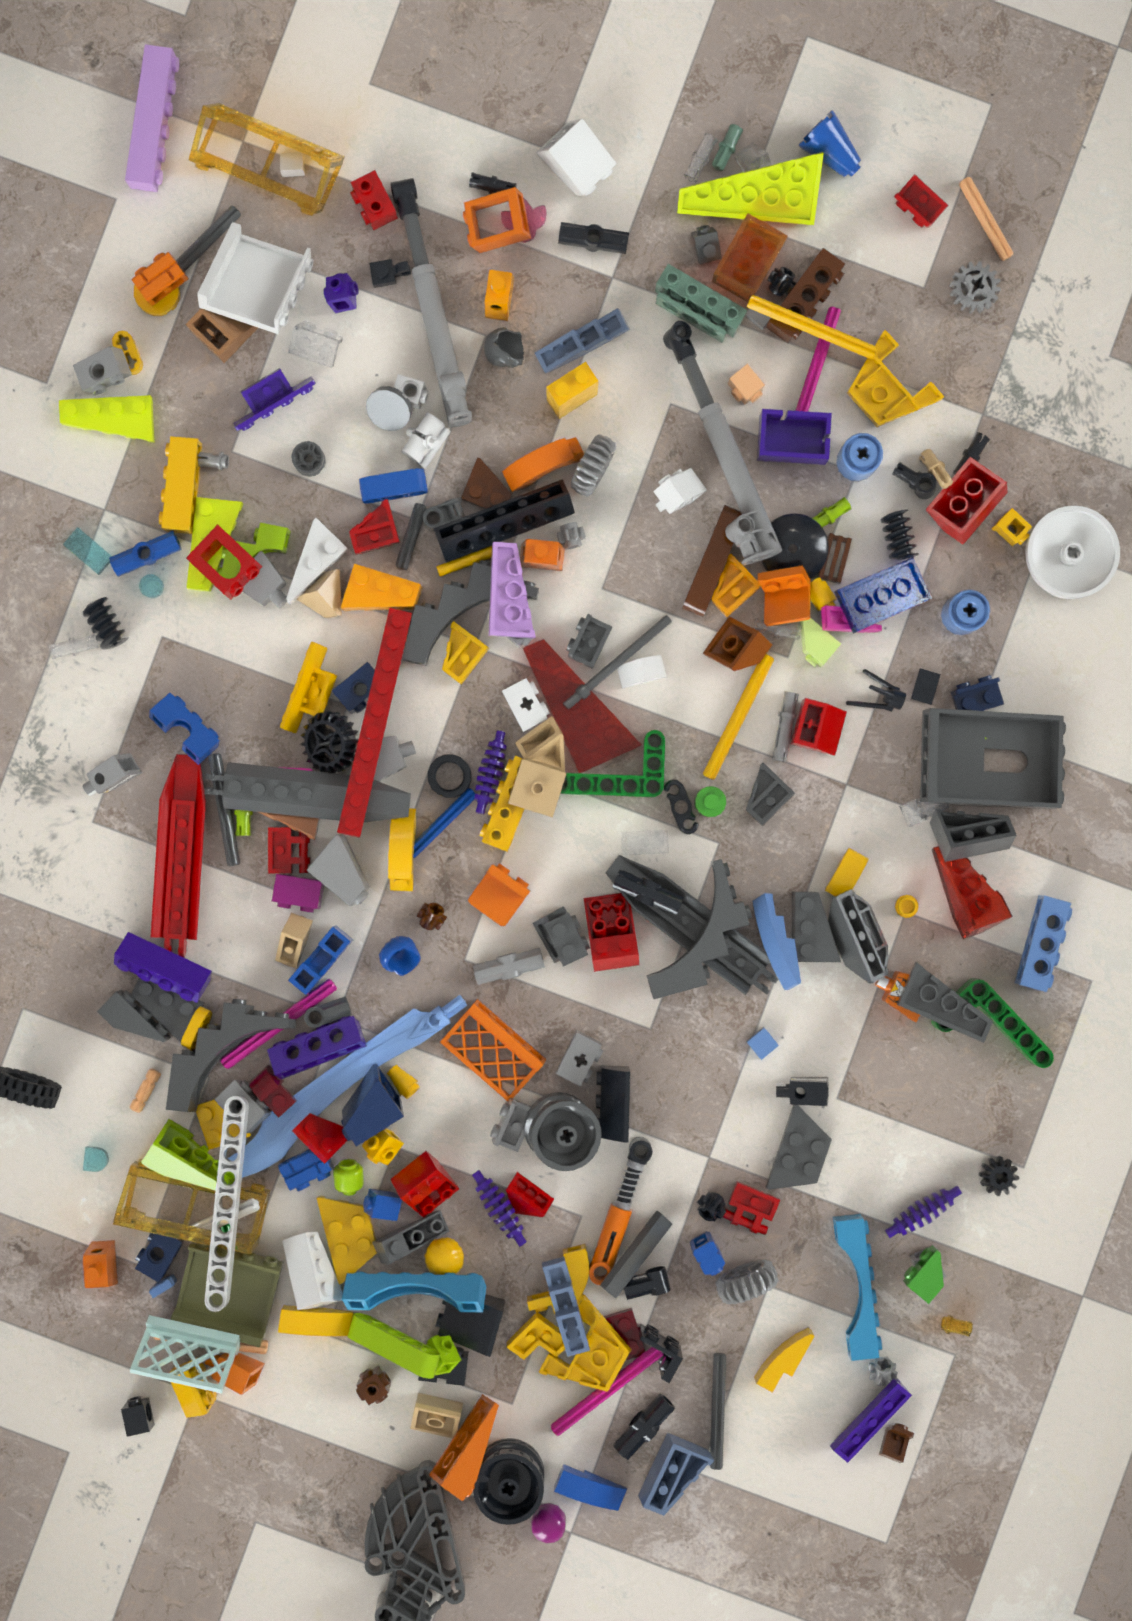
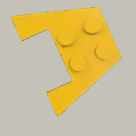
[847,330,944,427]
[539,1293,631,1392]

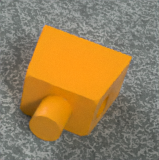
[485,270,514,321]

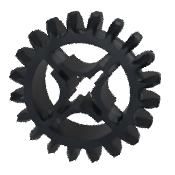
[300,711,359,773]

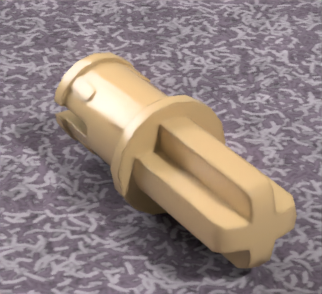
[919,449,953,489]

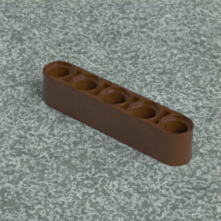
[682,505,742,617]

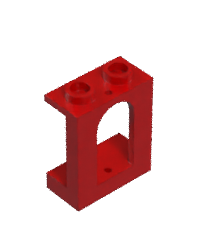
[186,524,263,600]

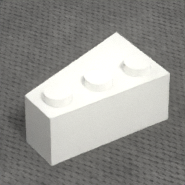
[282,1232,343,1310]

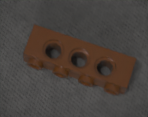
[766,248,845,344]

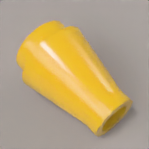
[387,1064,420,1099]

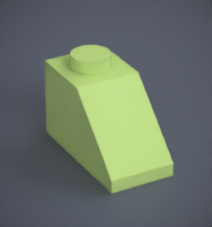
[800,618,841,667]

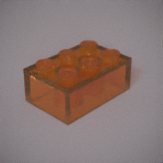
[712,213,788,302]

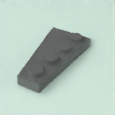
[897,962,993,1043]

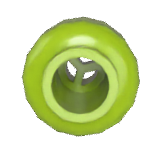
[333,1159,364,1196]

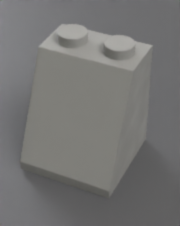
[307,834,370,906]

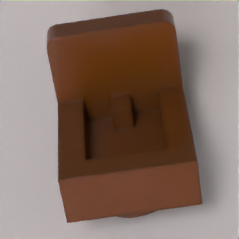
[879,1423,914,1463]

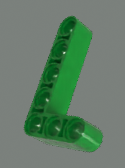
[560,730,665,797]
[931,978,1054,1068]

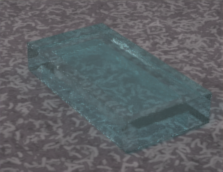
[63,527,112,575]

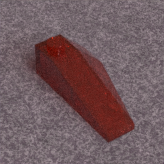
[931,846,1013,939]

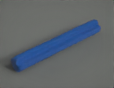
[413,788,476,858]

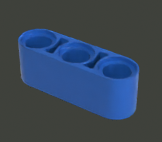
[359,468,428,504]

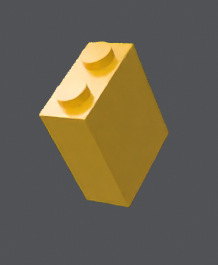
[546,362,599,419]

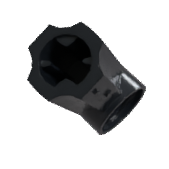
[624,1266,671,1300]

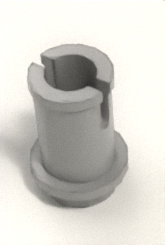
[198,452,229,470]

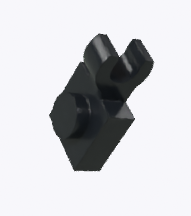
[369,259,411,288]

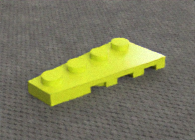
[59,395,155,443]
[186,497,244,592]

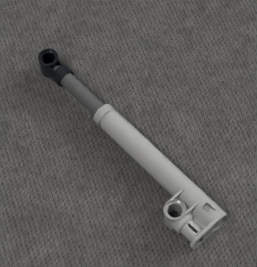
[390,178,472,427]
[663,321,782,565]

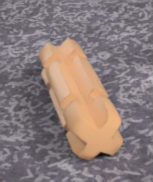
[130,1068,161,1113]

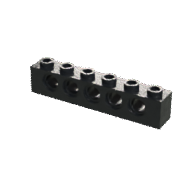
[434,479,575,563]

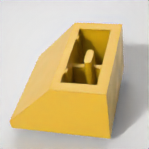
[169,1357,217,1418]

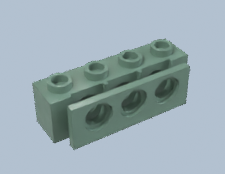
[655,264,748,343]

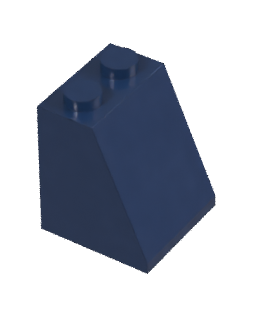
[341,1063,404,1147]

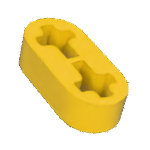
[112,331,143,375]
[181,1006,212,1051]

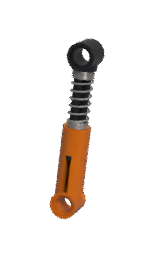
[589,1137,653,1285]

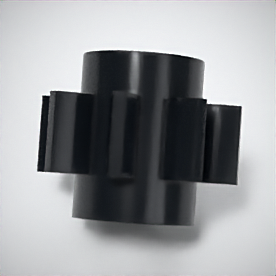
[767,267,796,296]
[697,1192,726,1222]

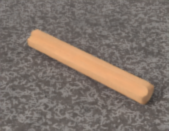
[959,177,1013,261]

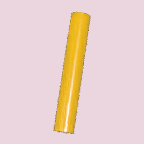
[436,546,492,577]

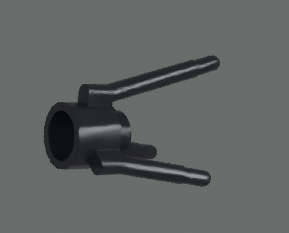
[846,669,906,712]

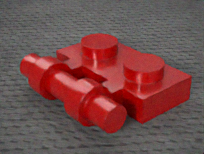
[268,827,311,874]
[722,1181,780,1235]

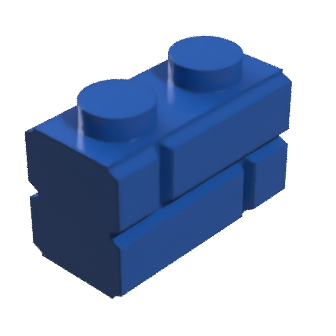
[278,1149,334,1192]
[690,1231,725,1276]

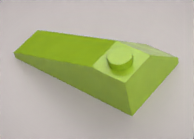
[141,1119,235,1191]

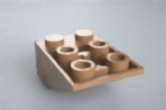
[185,308,258,363]

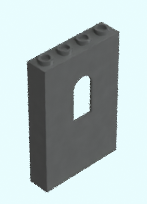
[920,708,1066,809]

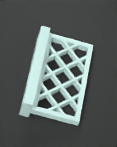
[130,1315,240,1393]

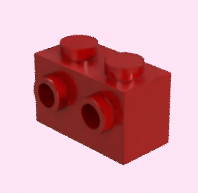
[350,170,398,231]

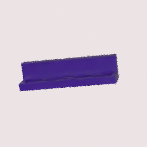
[830,1378,912,1463]

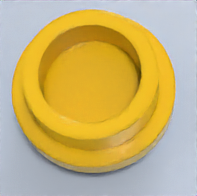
[895,895,918,918]

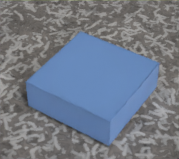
[746,1027,779,1060]
[149,1274,178,1298]

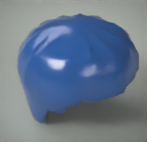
[379,936,421,976]

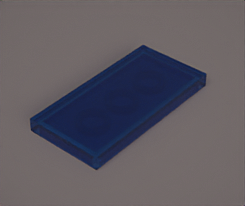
[834,557,932,634]

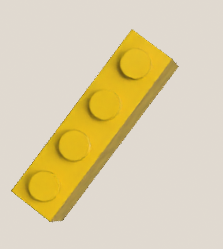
[159,436,202,534]

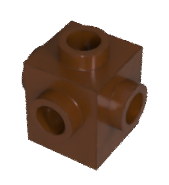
[356,1365,391,1405]

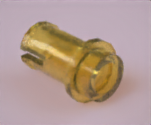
[941,1315,973,1337]

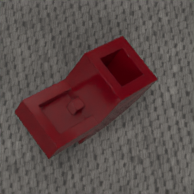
[249,1065,297,1118]

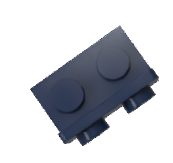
[951,675,1004,711]

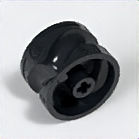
[473,1438,544,1525]

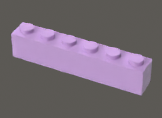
[125,44,179,192]

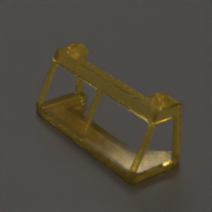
[189,103,345,216]
[113,1159,271,1255]

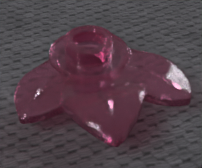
[501,199,547,243]

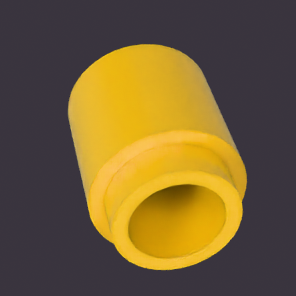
[810,577,837,612]

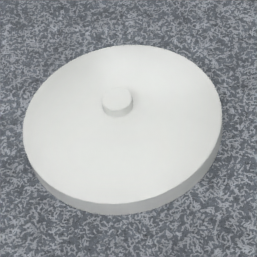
[1025,506,1120,599]

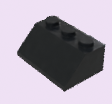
[596,1065,630,1143]

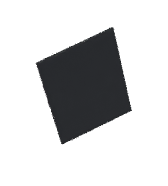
[911,668,941,705]

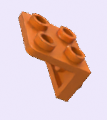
[468,863,531,926]

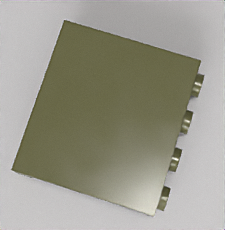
[171,1237,284,1347]

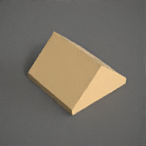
[410,1393,463,1438]

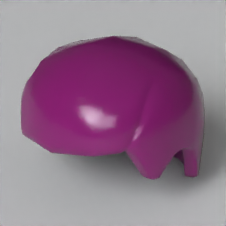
[531,1503,566,1544]

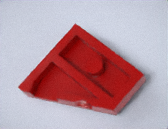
[349,499,400,555]

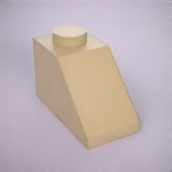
[275,913,313,968]

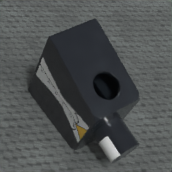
[776,1077,829,1106]

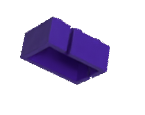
[757,409,832,465]

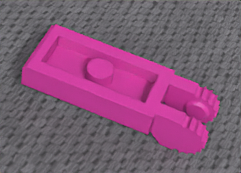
[821,606,882,633]

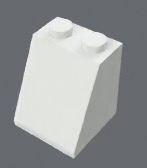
[536,119,617,196]

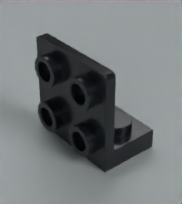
[638,1324,683,1383]

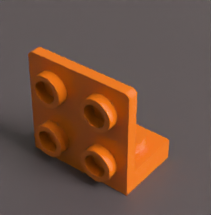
[758,566,810,626]

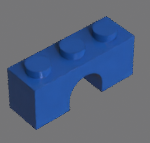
[149,693,220,765]
[288,925,353,995]

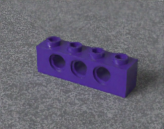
[267,1016,367,1080]

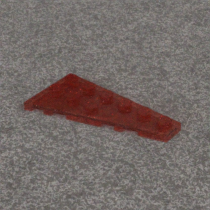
[523,639,642,773]

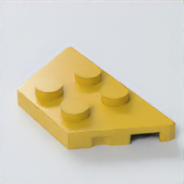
[316,1196,377,1285]

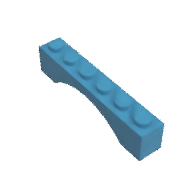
[833,1214,882,1361]
[342,1272,487,1312]

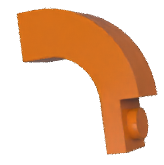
[502,437,584,492]

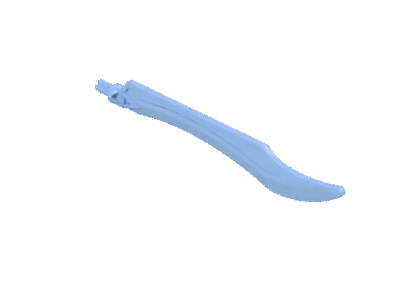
[228,995,468,1178]

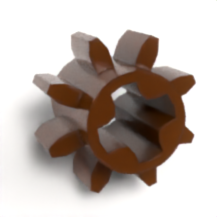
[416,903,447,931]

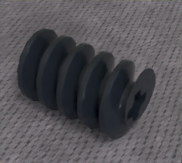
[880,509,919,561]
[83,597,129,650]

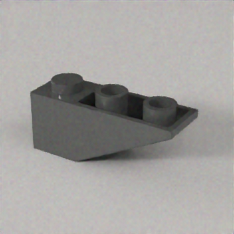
[97,990,171,1042]
[372,1210,450,1264]

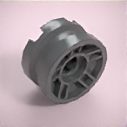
[291,441,326,477]

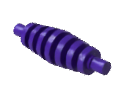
[474,730,507,815]
[472,1170,527,1247]
[885,1186,962,1238]

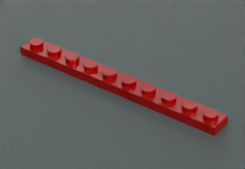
[337,608,412,838]

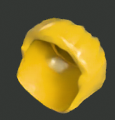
[424,1237,464,1275]

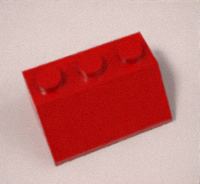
[926,457,1008,545]

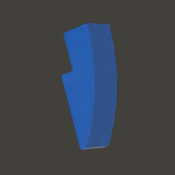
[554,1464,627,1511]

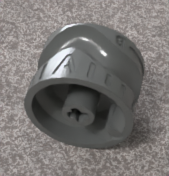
[524,1092,601,1171]

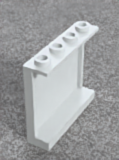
[198,222,313,334]

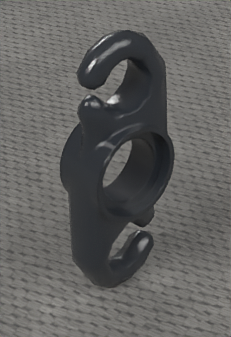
[664,779,699,835]

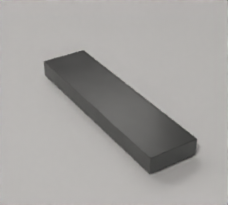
[600,1211,672,1298]

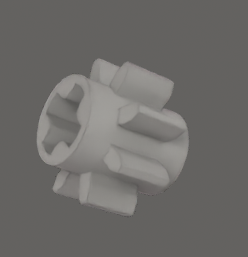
[557,522,586,549]
[868,1357,898,1386]

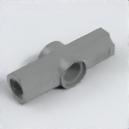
[473,948,545,985]

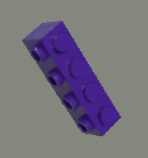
[114,932,212,1003]

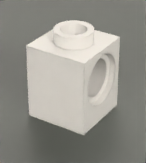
[394,374,428,409]

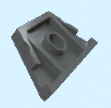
[766,1105,832,1190]

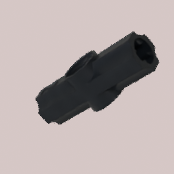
[558,222,629,254]
[612,870,684,915]
[613,1393,675,1460]

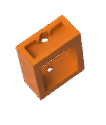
[463,187,531,253]

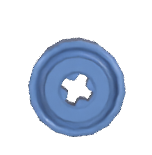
[836,433,883,481]
[941,589,990,635]

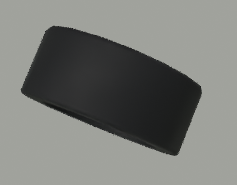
[427,754,472,798]

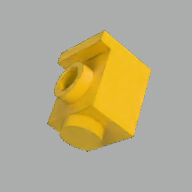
[991,508,1032,546]

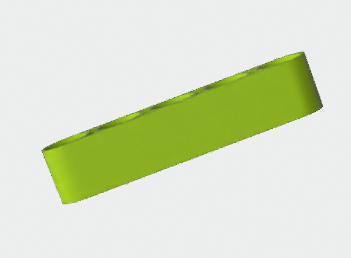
[347,1313,440,1379]

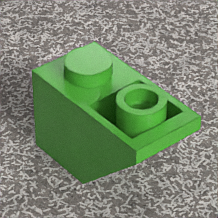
[903,1245,944,1304]

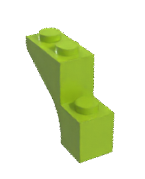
[218,522,291,579]

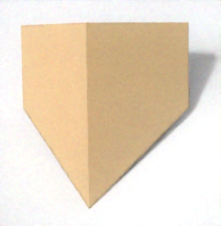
[296,569,342,618]
[515,716,565,772]

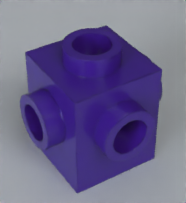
[323,273,359,314]

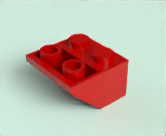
[790,698,847,756]
[390,1151,459,1218]

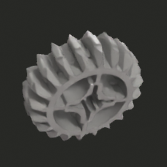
[571,434,616,497]
[716,1260,779,1304]

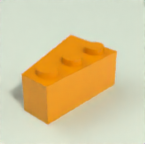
[340,564,423,611]

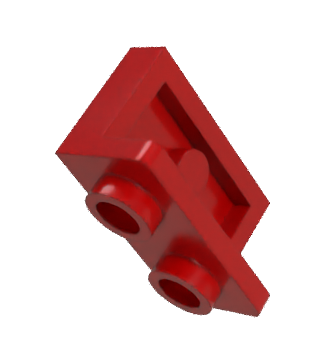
[894,174,949,228]

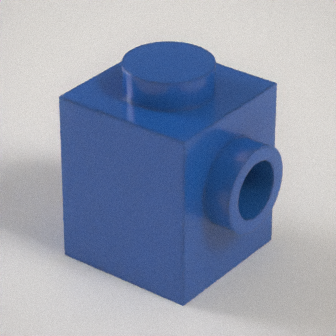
[363,1189,402,1221]

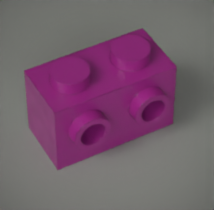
[271,874,324,913]

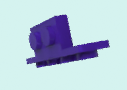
[233,368,316,431]

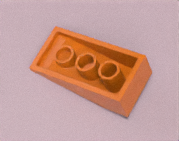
[429,1394,499,1501]

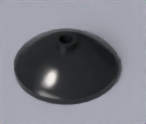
[762,513,829,578]

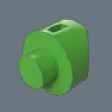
[694,786,726,817]

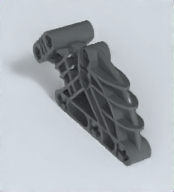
[364,1460,465,1621]

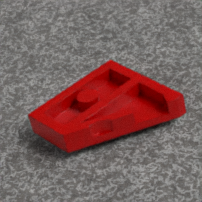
[292,1113,347,1164]

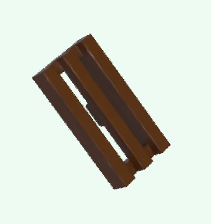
[818,533,852,584]

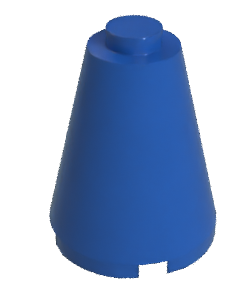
[798,110,861,177]

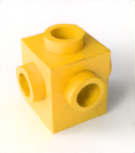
[362,1128,404,1166]

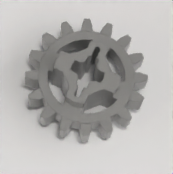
[949,261,1001,314]

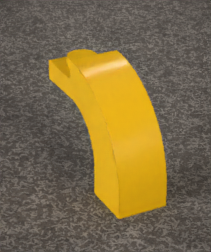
[388,808,416,891]
[527,1244,589,1314]

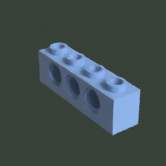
[1014,895,1072,992]

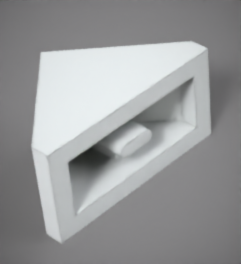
[617,655,667,689]

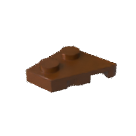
[461,457,512,509]

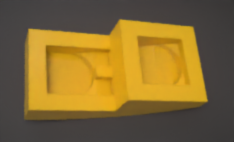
[825,847,869,897]

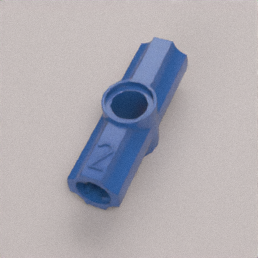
[109,531,182,577]

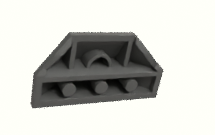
[828,889,888,984]

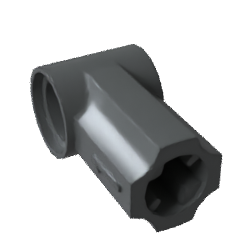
[304,996,352,1028]

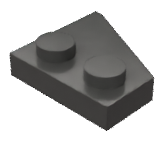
[746,763,795,827]

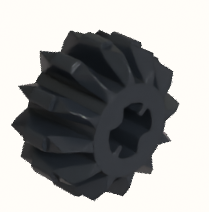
[978,1156,1019,1196]

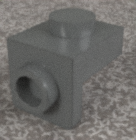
[691,225,722,264]

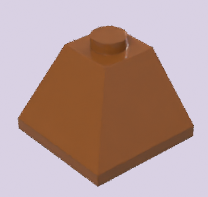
[703,616,772,671]

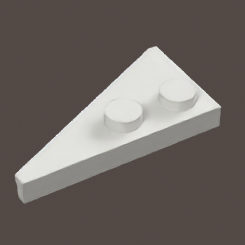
[286,518,348,605]

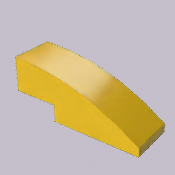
[278,1305,354,1336]
[754,1328,815,1393]

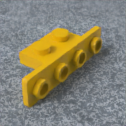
[280,642,337,734]

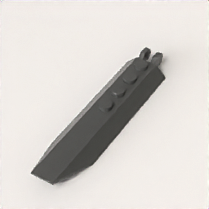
[205,762,411,823]
[606,855,779,995]

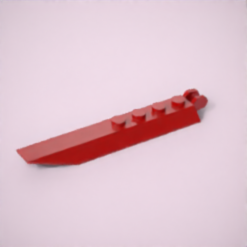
[150,754,206,957]

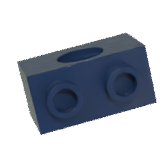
[332,662,375,714]
[135,1224,186,1283]

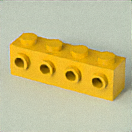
[479,756,525,852]

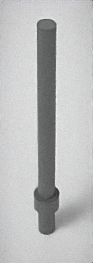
[562,615,672,710]

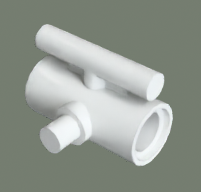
[401,413,451,469]

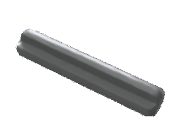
[395,503,427,570]

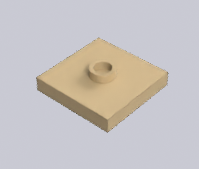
[508,759,567,818]

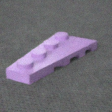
[488,542,536,638]

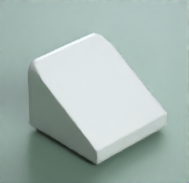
[280,152,305,177]

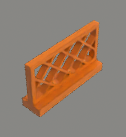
[440,999,546,1101]

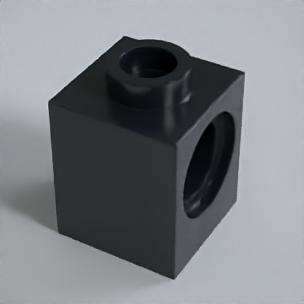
[121,1396,155,1437]

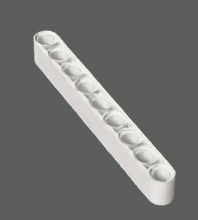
[205,1096,249,1312]

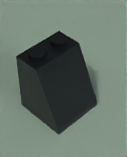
[435,1294,505,1357]

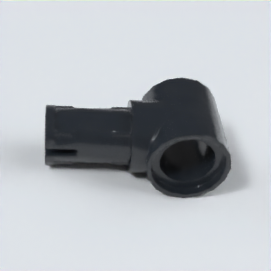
[892,462,936,499]

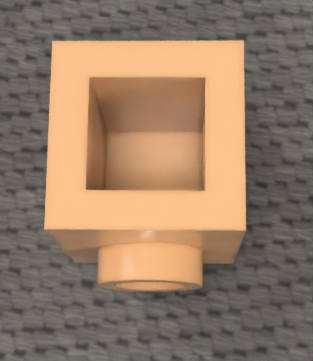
[728,364,765,405]

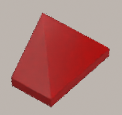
[506,1172,554,1217]

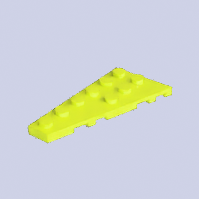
[677,152,824,225]

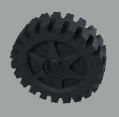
[0,1067,62,1109]

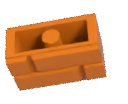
[131,252,189,306]

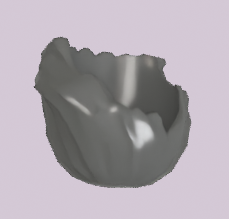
[484,327,524,368]

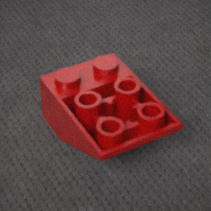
[583,893,640,972]

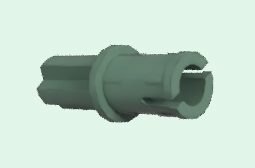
[712,124,743,171]

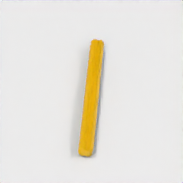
[747,295,877,359]
[703,654,774,780]

